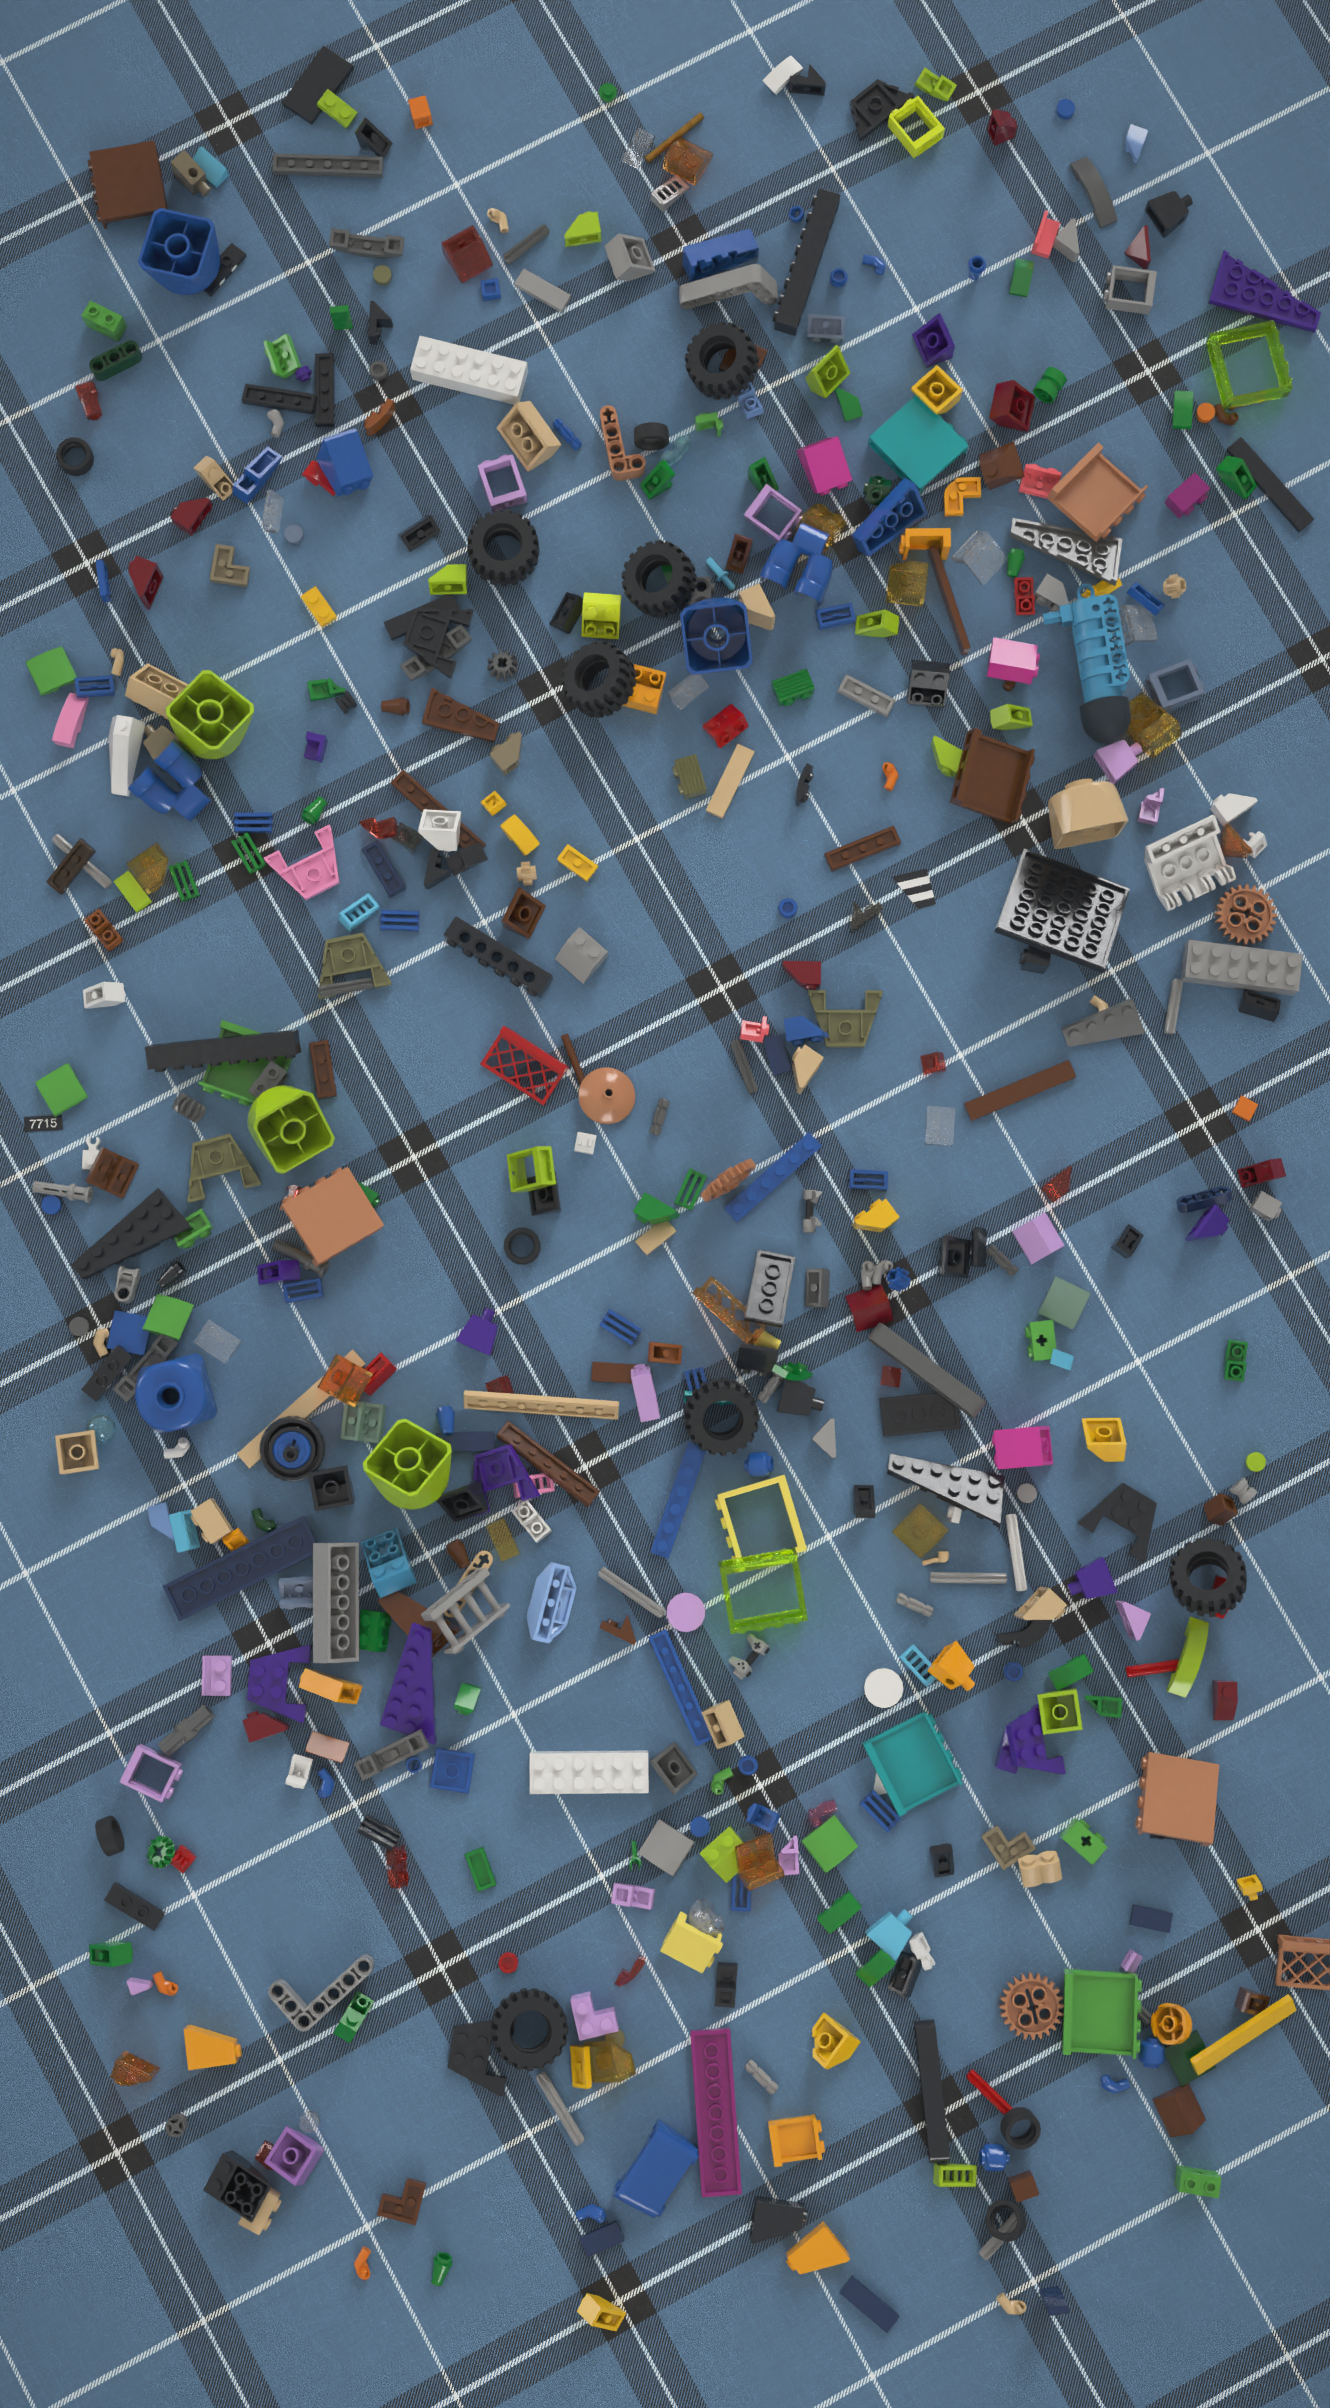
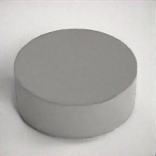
[1016,1483,1037,1503]

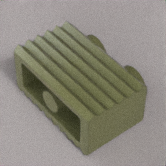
[672,754,707,800]

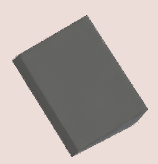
[650,1742,697,1795]

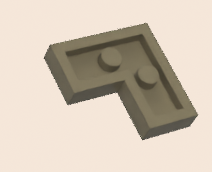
[210,544,251,587]
[980,1825,1036,1870]

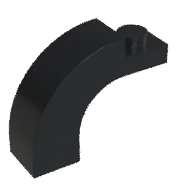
[996,1620,1052,1648]

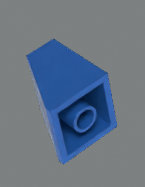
[316,428,373,497]

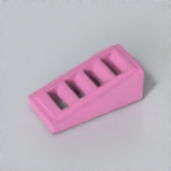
[512,1473,555,1498]

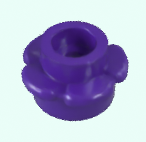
[295,366,312,382]

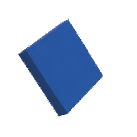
[106,1310,150,1355]
[430,1747,475,1794]

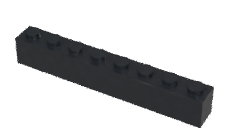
[772,188,841,336]
[145,1029,301,1072]

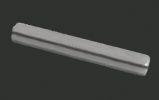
[52,834,112,889]
[598,1567,666,1618]
[929,1572,1007,1584]
[536,2071,584,2146]

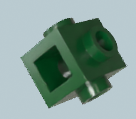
[863,476,892,505]

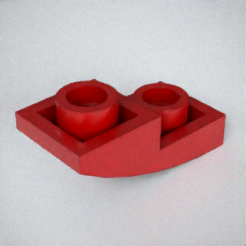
[302,460,336,496]
[1014,577,1035,615]

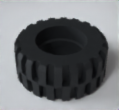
[685,322,759,400]
[467,509,539,586]
[621,540,697,617]
[562,641,636,718]
[684,1378,760,1456]
[1169,1537,1247,1617]
[491,1988,568,2071]

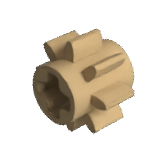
[1163,574,1186,599]
[517,861,537,886]

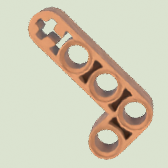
[600,405,645,481]

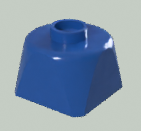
[138,208,220,295]
[680,597,753,675]
[135,1353,218,1433]

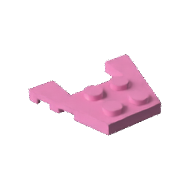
[264,825,340,900]

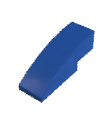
[232,446,282,504]

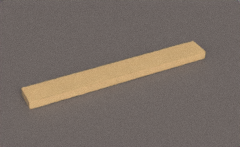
[237,1349,366,1468]
[464,1390,619,1420]

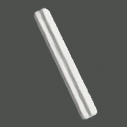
[1006,1514,1027,1592]

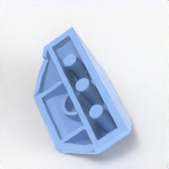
[526,1562,577,1643]

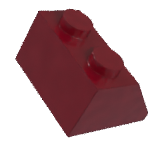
[989,380,1036,432]
[128,556,164,610]

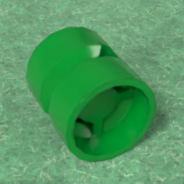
[1033,367,1067,404]

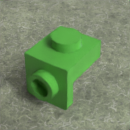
[695,412,724,437]

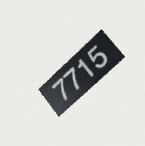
[24,1115,63,1132]

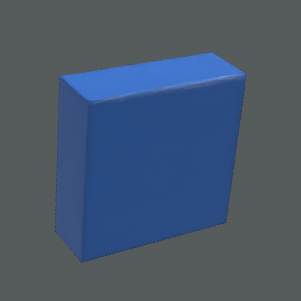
[480,278,501,301]

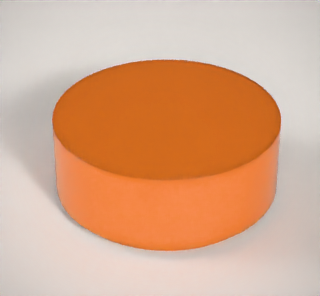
[1196,403,1215,423]

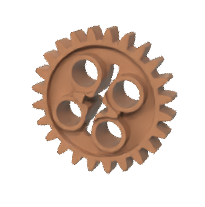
[1214,884,1277,946]
[701,1158,756,1203]
[999,1972,1064,2040]

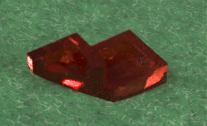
[359,817,397,839]
[1041,1165,1072,1203]
[614,1955,646,1987]

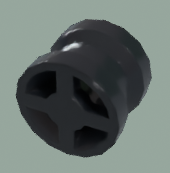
[335,690,358,715]

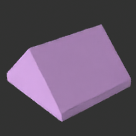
[1012,1213,1065,1265]
[1115,1600,1151,1641]

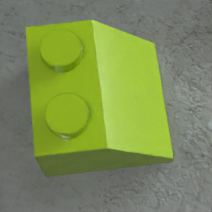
[805,345,850,399]
[1037,1688,1083,1735]
[699,1826,756,1883]

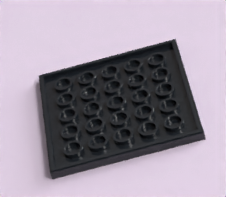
[994,849,1130,973]

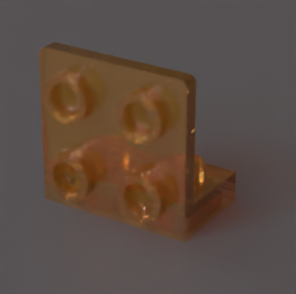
[735,1833,785,1891]

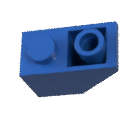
[784,1016,828,1046]

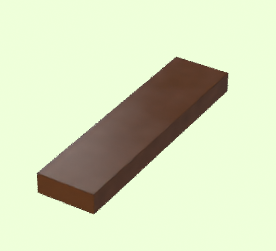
[824,826,901,872]

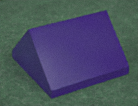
[912,313,955,367]

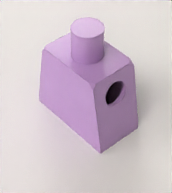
[1094,740,1142,784]

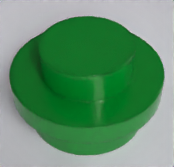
[599,83,617,103]

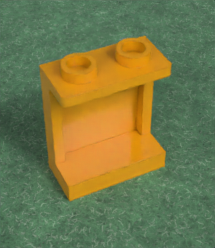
[899,528,951,560]
[768,2114,825,2167]

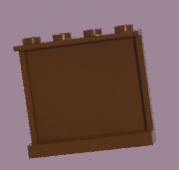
[87,141,168,229]
[950,728,1035,824]

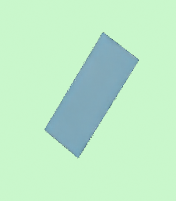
[1050,1348,1074,1371]

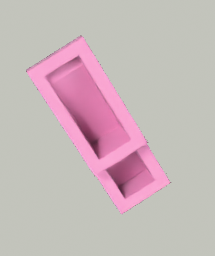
[52,692,89,748]

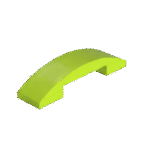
[1166,1616,1209,1698]

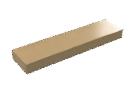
[706,744,755,819]

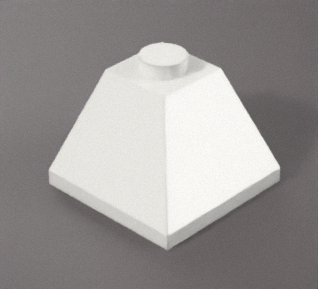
[418,809,461,852]

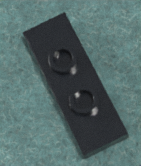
[203,243,247,297]
[81,1345,134,1402]
[104,1882,166,1931]

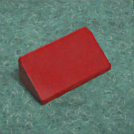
[354,1353,397,1396]

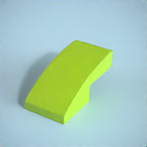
[914,68,957,101]
[113,870,152,913]

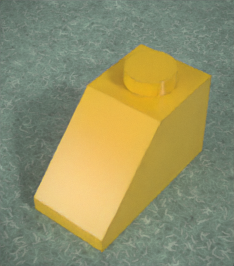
[577,2293,626,2331]

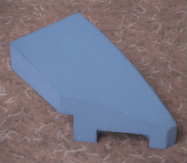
[1124,125,1148,163]
[147,1502,174,1541]

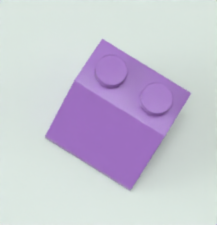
[264,2126,325,2186]

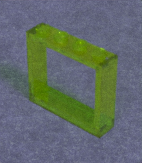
[1206,320,1293,410]
[718,1548,808,1634]

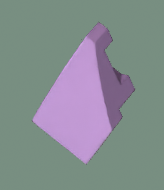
[1137,788,1165,826]
[778,1836,799,1876]

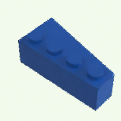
[851,478,928,557]

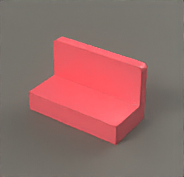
[1031,210,1060,259]

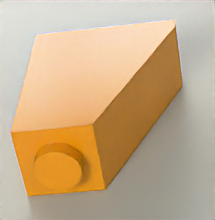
[299,1668,363,1705]
[184,2025,242,2070]
[786,2221,850,2274]

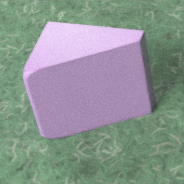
[1121,1949,1143,1973]
[127,1977,154,1995]

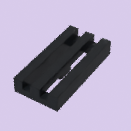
[357,1815,401,1851]

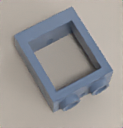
[1145,659,1205,714]

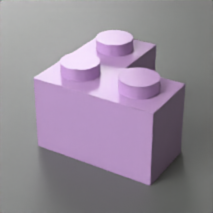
[570,1991,619,2041]

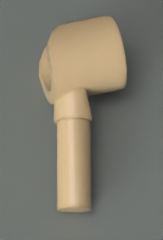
[922,1551,949,1566]

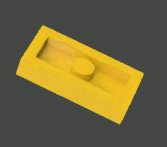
[1081,578,1122,598]
[300,586,337,628]
[557,844,598,882]
[570,2044,592,2089]

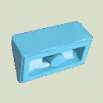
[193,146,229,188]
[169,1510,200,1552]

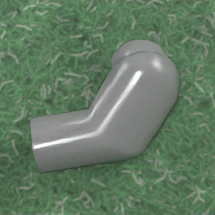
[267,409,284,438]
[871,1260,893,1285]
[861,1261,875,1290]

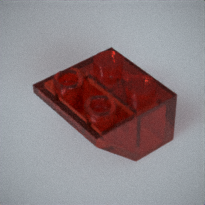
[441,225,493,284]

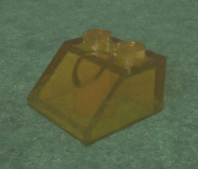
[886,561,929,607]
[892,1503,949,1559]

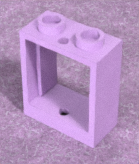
[477,454,527,513]
[744,484,803,542]
[631,1364,660,1422]
[120,1744,183,1803]

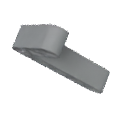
[679,264,778,309]
[268,1954,375,2032]

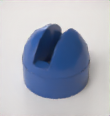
[789,206,804,223]
[406,1756,422,1773]

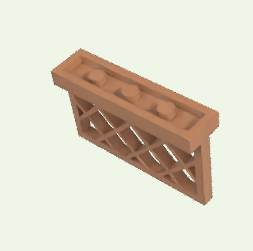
[1275,1935,1330,1990]

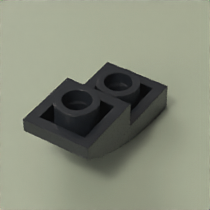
[795,763,814,807]

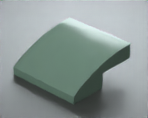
[1038,1276,1090,1330]
[340,1400,386,1443]

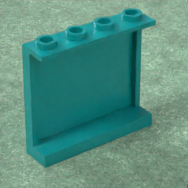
[868,395,969,494]
[862,1711,963,1817]

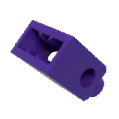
[456,1307,499,1356]
[1067,1557,1118,1599]

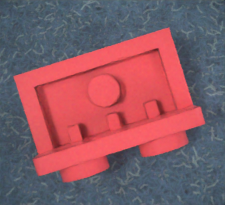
[1018,464,1062,499]

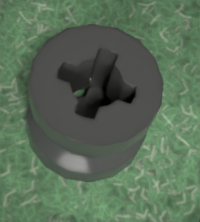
[165,2113,188,2137]

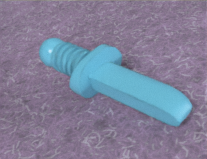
[706,557,735,591]

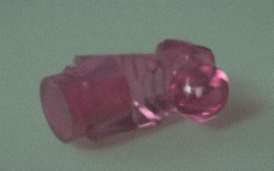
[807,1799,838,1827]

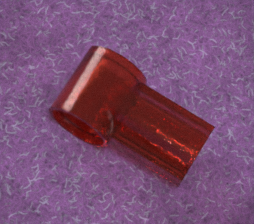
[75,380,103,421]

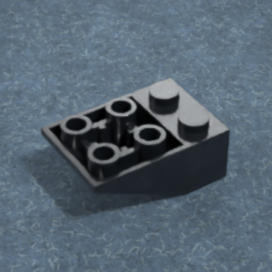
[203,2150,272,2223]

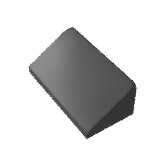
[805,1269,830,1308]

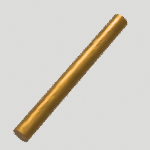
[644,112,704,164]

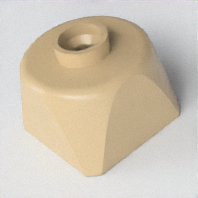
[1048,779,1128,849]

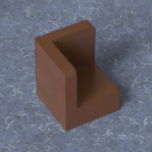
[1204,1493,1238,1526]
[1008,2170,1039,2203]

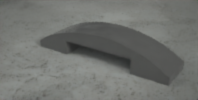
[1069,157,1117,228]
[329,228,405,258]
[400,624,472,681]
[112,1335,179,1402]
[354,1729,430,1781]

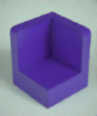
[304,731,328,762]

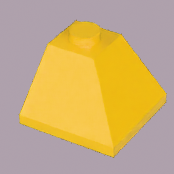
[1081,1418,1127,1462]

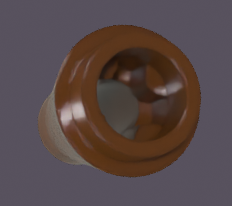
[381,697,410,716]
[446,1538,470,1569]

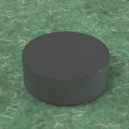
[369,361,388,381]
[69,1317,90,1336]

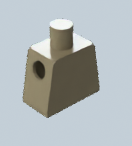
[171,150,212,197]
[143,724,179,772]

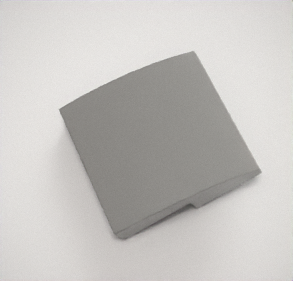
[638,1819,695,1876]

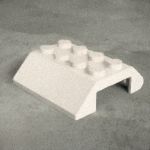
[1144,815,1236,911]

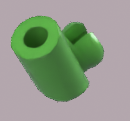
[711,1767,734,1795]

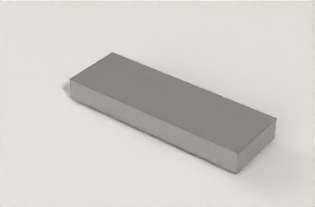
[514,268,571,313]
[837,674,896,718]

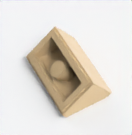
[635,1221,677,1256]

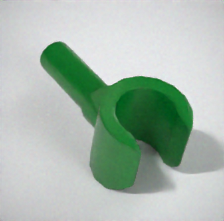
[629,1841,641,1871]

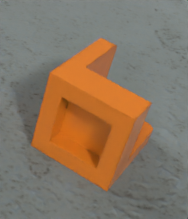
[408,95,433,129]

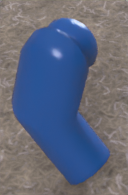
[862,254,886,275]
[317,1767,335,1798]
[1100,2075,1130,2093]
[575,2204,606,2223]

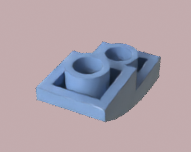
[736,382,764,419]

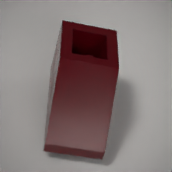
[1237,1158,1286,1188]

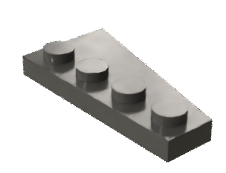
[1061,998,1145,1047]

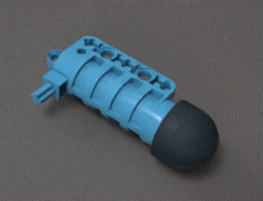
[1043,584,1131,743]

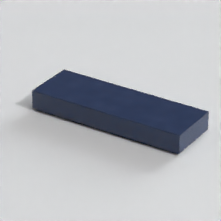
[361,840,406,898]
[436,1431,495,1452]
[839,2275,899,2333]
[1039,2286,1069,2316]

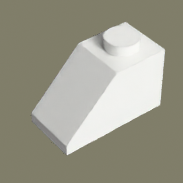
[1210,793,1258,827]
[83,982,125,1009]

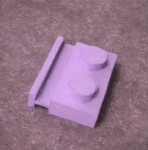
[202,1655,232,1696]

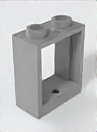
[1103,265,1157,315]

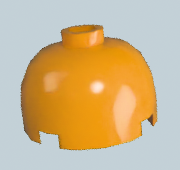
[1151,2003,1192,2045]

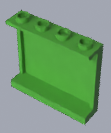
[198,1020,292,1106]
[1062,1969,1142,2059]

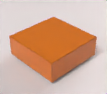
[1231,1095,1258,1122]

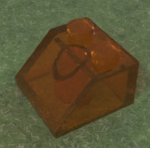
[664,137,713,186]
[317,1353,373,1408]

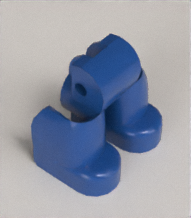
[759,523,833,606]
[127,738,212,821]

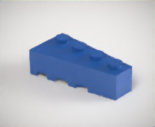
[682,229,759,282]

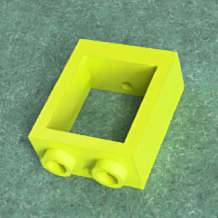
[888,96,945,159]

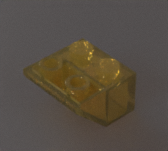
[794,503,848,552]

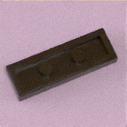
[46,838,96,894]

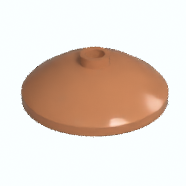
[578,1068,635,1124]

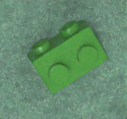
[263,334,302,379]
[174,1209,214,1249]

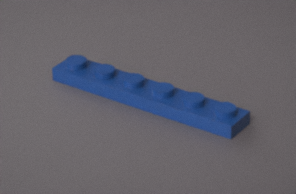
[724,1132,822,1223]
[650,1442,706,1559]
[648,1629,713,1746]

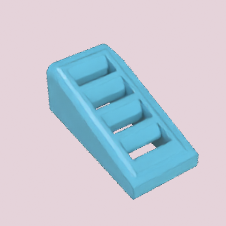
[338,893,380,932]
[899,1644,937,1687]

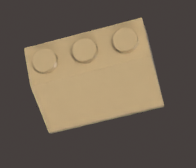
[497,401,561,472]
[125,663,188,720]
[1014,1586,1067,1620]

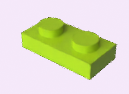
[317,89,358,129]

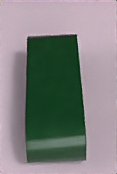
[89,340,143,381]

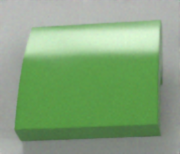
[25,646,77,696]
[35,1063,88,1117]
[142,1294,194,1341]
[801,1815,858,1873]

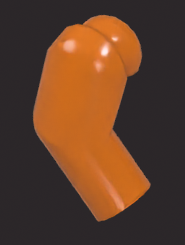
[882,762,899,791]
[152,1971,178,1996]
[354,2247,371,2280]

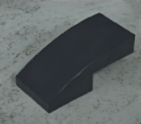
[715,1962,738,2008]

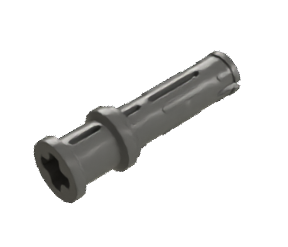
[272,1239,330,1278]

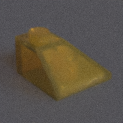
[126,843,169,895]
[583,2041,636,2083]

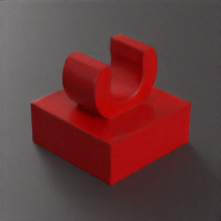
[171,1845,197,1873]

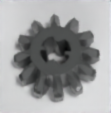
[487,649,519,682]
[172,1093,206,1123]

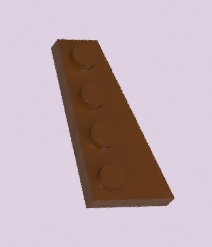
[422,687,500,743]

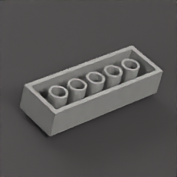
[1181,940,1303,996]
[313,1542,359,1663]

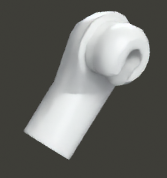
[164,1437,190,1459]

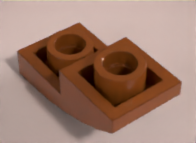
[364,398,396,436]
[84,909,124,952]

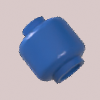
[744,1452,774,1478]
[1138,2036,1165,2068]
[979,2144,1009,2172]

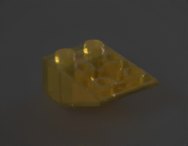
[1127,692,1182,758]

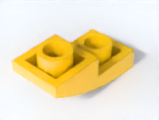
[500,814,540,856]

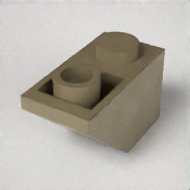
[489,731,523,776]

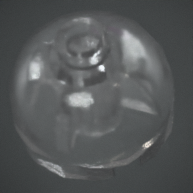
[687,1897,725,1938]

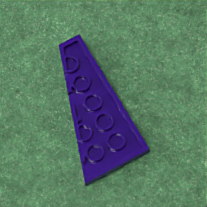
[1208,250,1321,333]
[380,1623,437,1745]

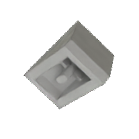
[1053,218,1079,262]
[811,1418,836,1458]

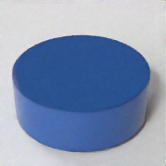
[1056,99,1075,119]
[778,898,798,918]
[41,1195,62,1215]
[690,1816,710,1837]

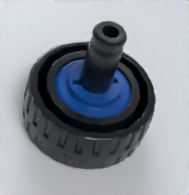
[260,1416,325,1482]

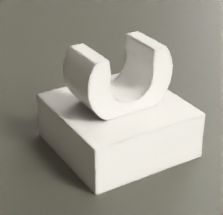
[1242,831,1267,858]
[574,1132,597,1155]

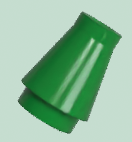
[1006,548,1025,578]
[301,796,327,825]
[431,2252,453,2286]

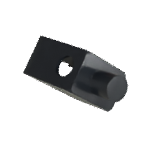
[1145,191,1193,238]
[777,1379,825,1416]

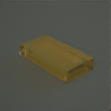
[486,1518,520,1562]

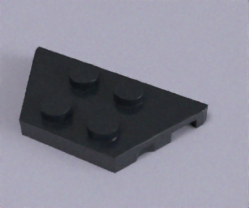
[850,79,914,142]

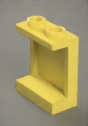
[660,1911,723,1973]

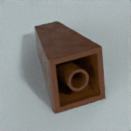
[378,1591,461,1657]

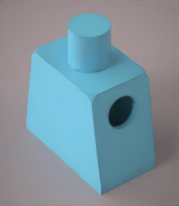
[865,1909,913,1961]

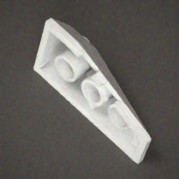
[108,715,146,797]

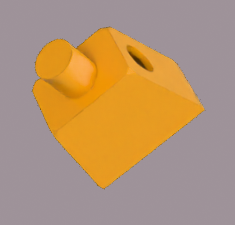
[927,1641,975,1691]

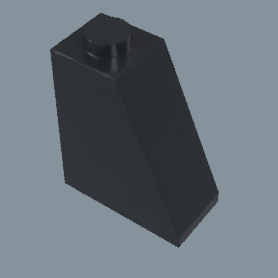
[750,2196,807,2243]

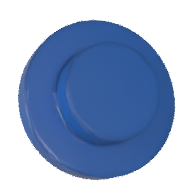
[829,268,848,287]
[1003,1661,1023,1681]
[738,1755,758,1775]

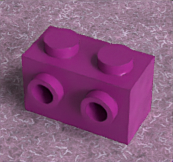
[1164,473,1210,519]

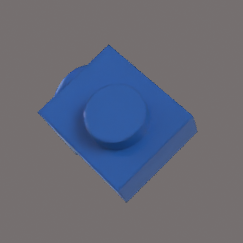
[746,1803,780,1833]

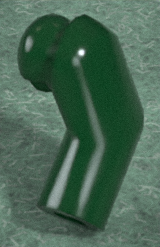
[251,1508,276,1532]

